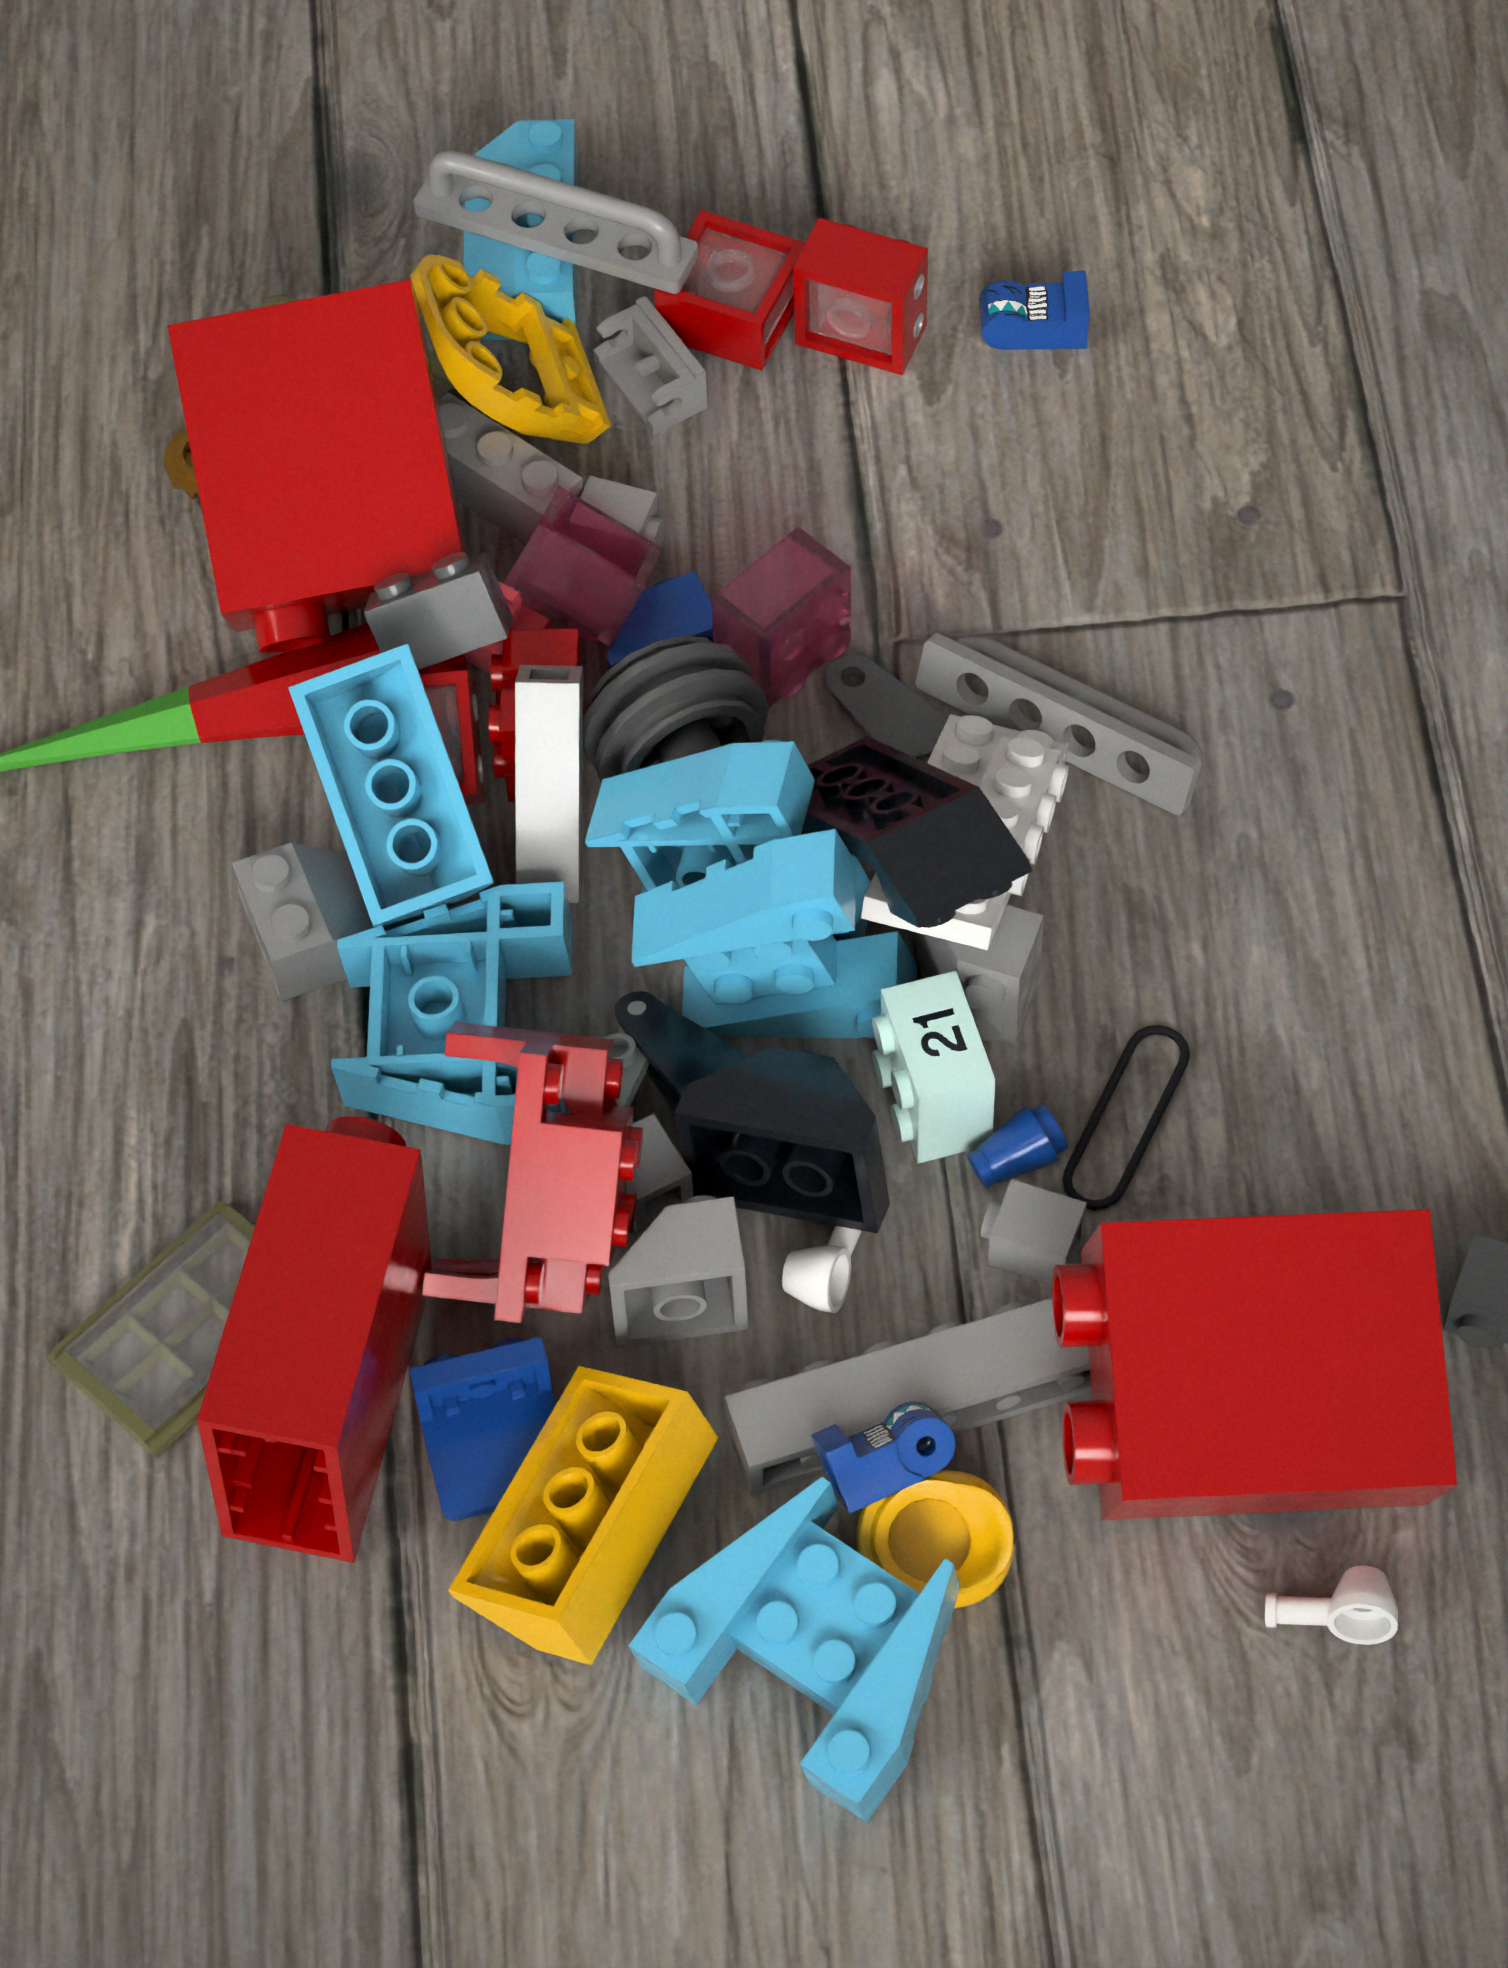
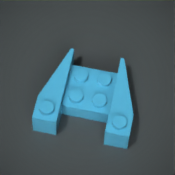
[585,739,871,941]
[631,829,917,1039]
[331,881,574,1145]
[628,1477,960,1823]

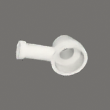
[782,1226,862,1313]
[1265,1566,1398,1645]

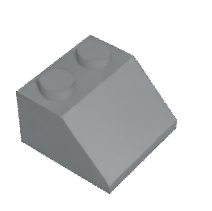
[232,842,374,1002]
[916,905,1044,1045]
[608,1195,748,1348]

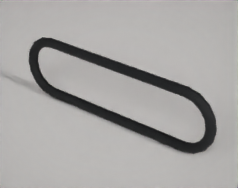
[1062,1025,1190,1210]

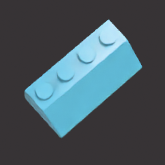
[463,119,578,340]
[288,643,495,931]

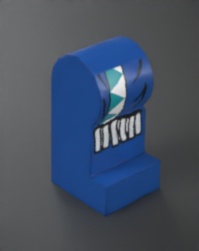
[979,271,1090,350]
[811,1401,956,1513]

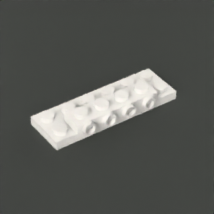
[861,714,1069,950]

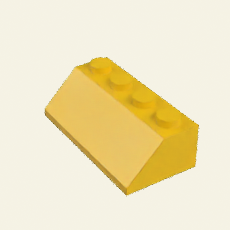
[448,1366,719,1666]

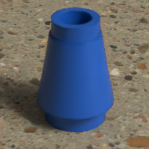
[967,1103,1069,1189]

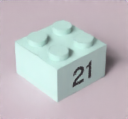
[872,971,995,1164]

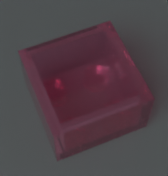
[504,486,662,646]
[711,526,851,708]

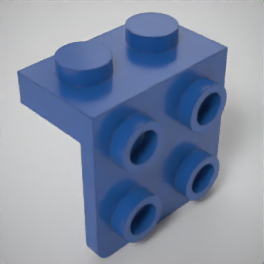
[409,1337,556,1521]

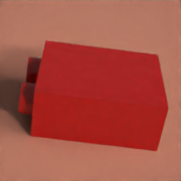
[167,279,467,653]
[197,1116,432,1563]
[1052,1209,1457,1521]

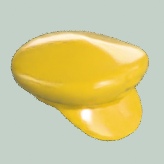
[857,1469,1014,1609]

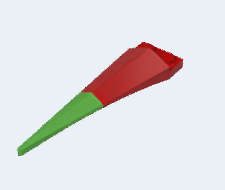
[0,623,480,772]

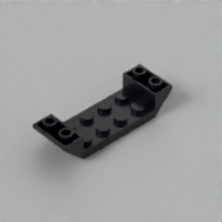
[801,736,1032,928]

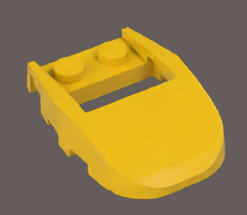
[410,254,611,445]

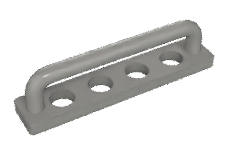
[414,150,699,294]
[915,633,1202,815]

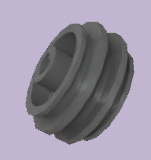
[583,635,769,783]

